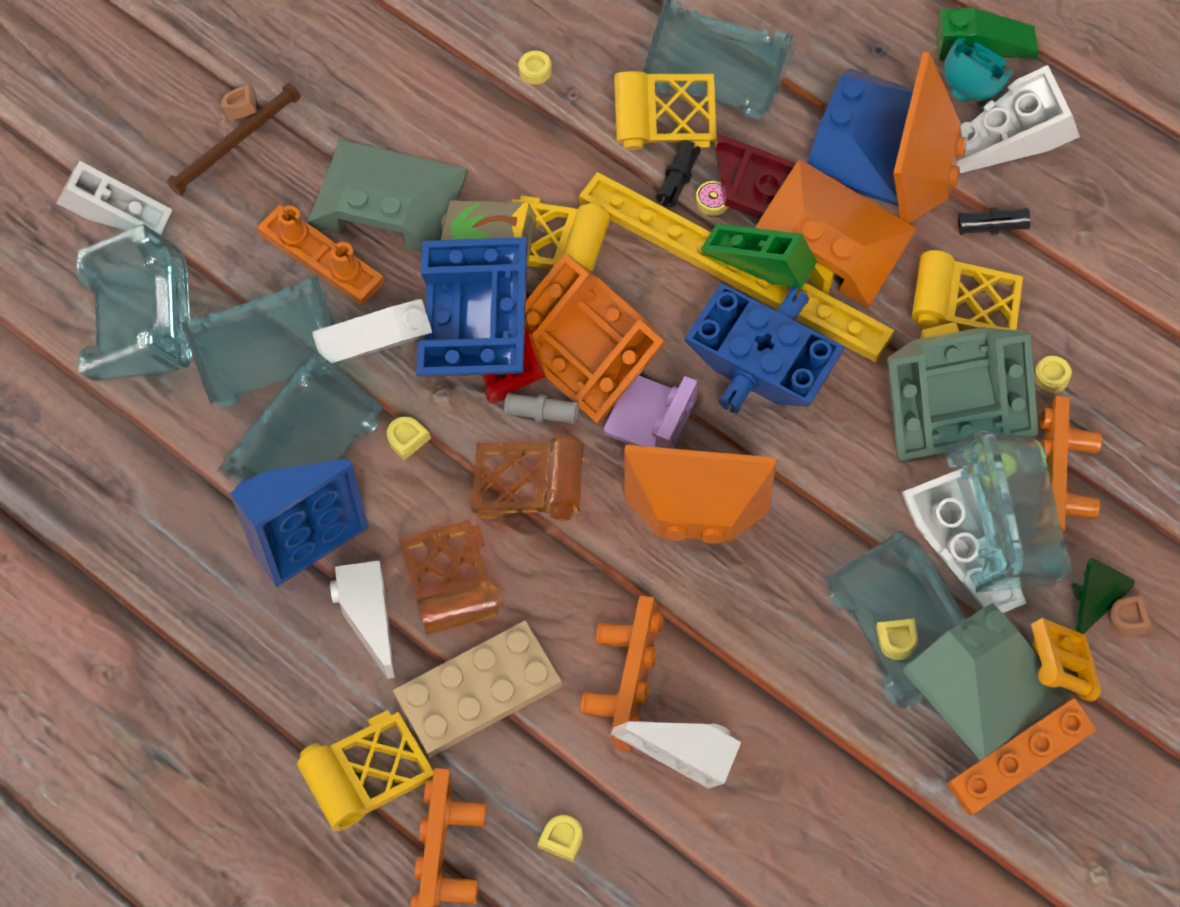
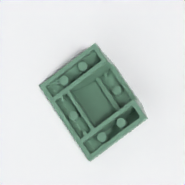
[308,140,468,252]
[887,327,1039,461]
[903,602,1070,761]

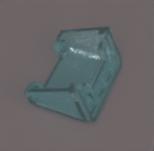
[642,0,796,120]
[76,224,191,381]
[181,276,341,409]
[217,352,384,485]
[945,431,1071,593]
[826,530,967,709]

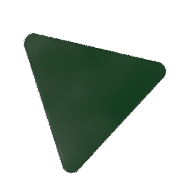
[1071,558,1135,634]

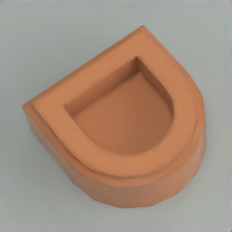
[221,85,257,119]
[1108,594,1153,636]

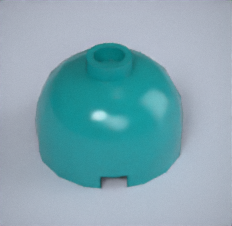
[944,38,1013,102]

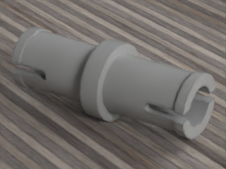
[504,392,579,424]

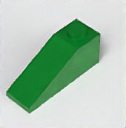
[936,8,1039,60]
[701,223,817,288]

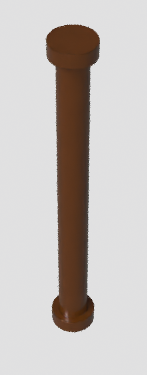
[167,83,301,196]

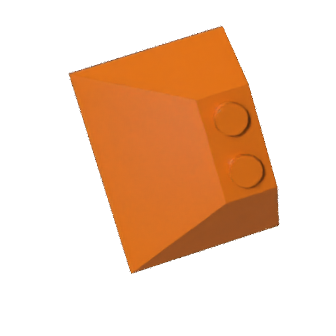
[894,52,967,223]
[755,159,917,309]
[525,253,666,424]
[624,445,776,544]

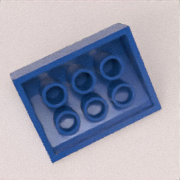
[230,459,369,587]

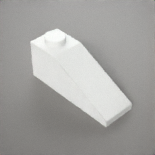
[56,161,172,240]
[312,299,432,366]
[330,560,395,679]
[611,721,741,789]

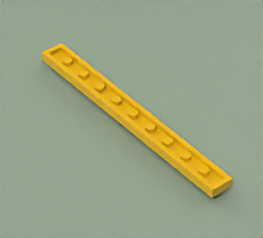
[579,172,895,363]

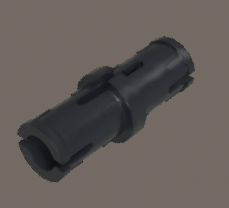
[656,141,701,208]
[958,207,1031,235]

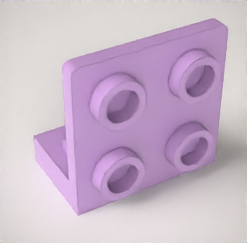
[604,376,698,449]

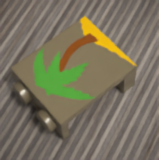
[441,200,537,265]

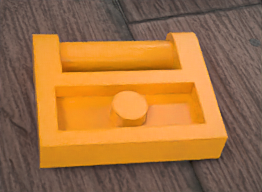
[1030,618,1101,702]

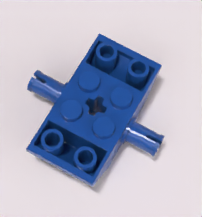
[684,283,845,414]

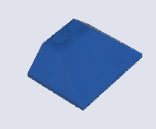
[807,69,914,207]
[416,237,528,377]

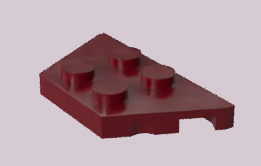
[714,133,841,219]

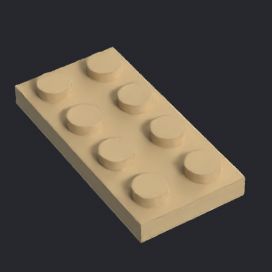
[393,620,562,758]

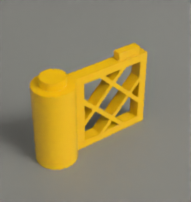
[614,71,717,150]
[512,195,610,272]
[911,250,1023,330]
[296,710,434,831]

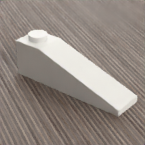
[956,65,1080,173]
[902,465,1026,613]

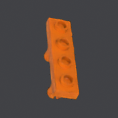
[257,204,385,307]
[1035,395,1102,543]
[581,596,664,752]
[947,698,1097,816]
[410,768,487,907]

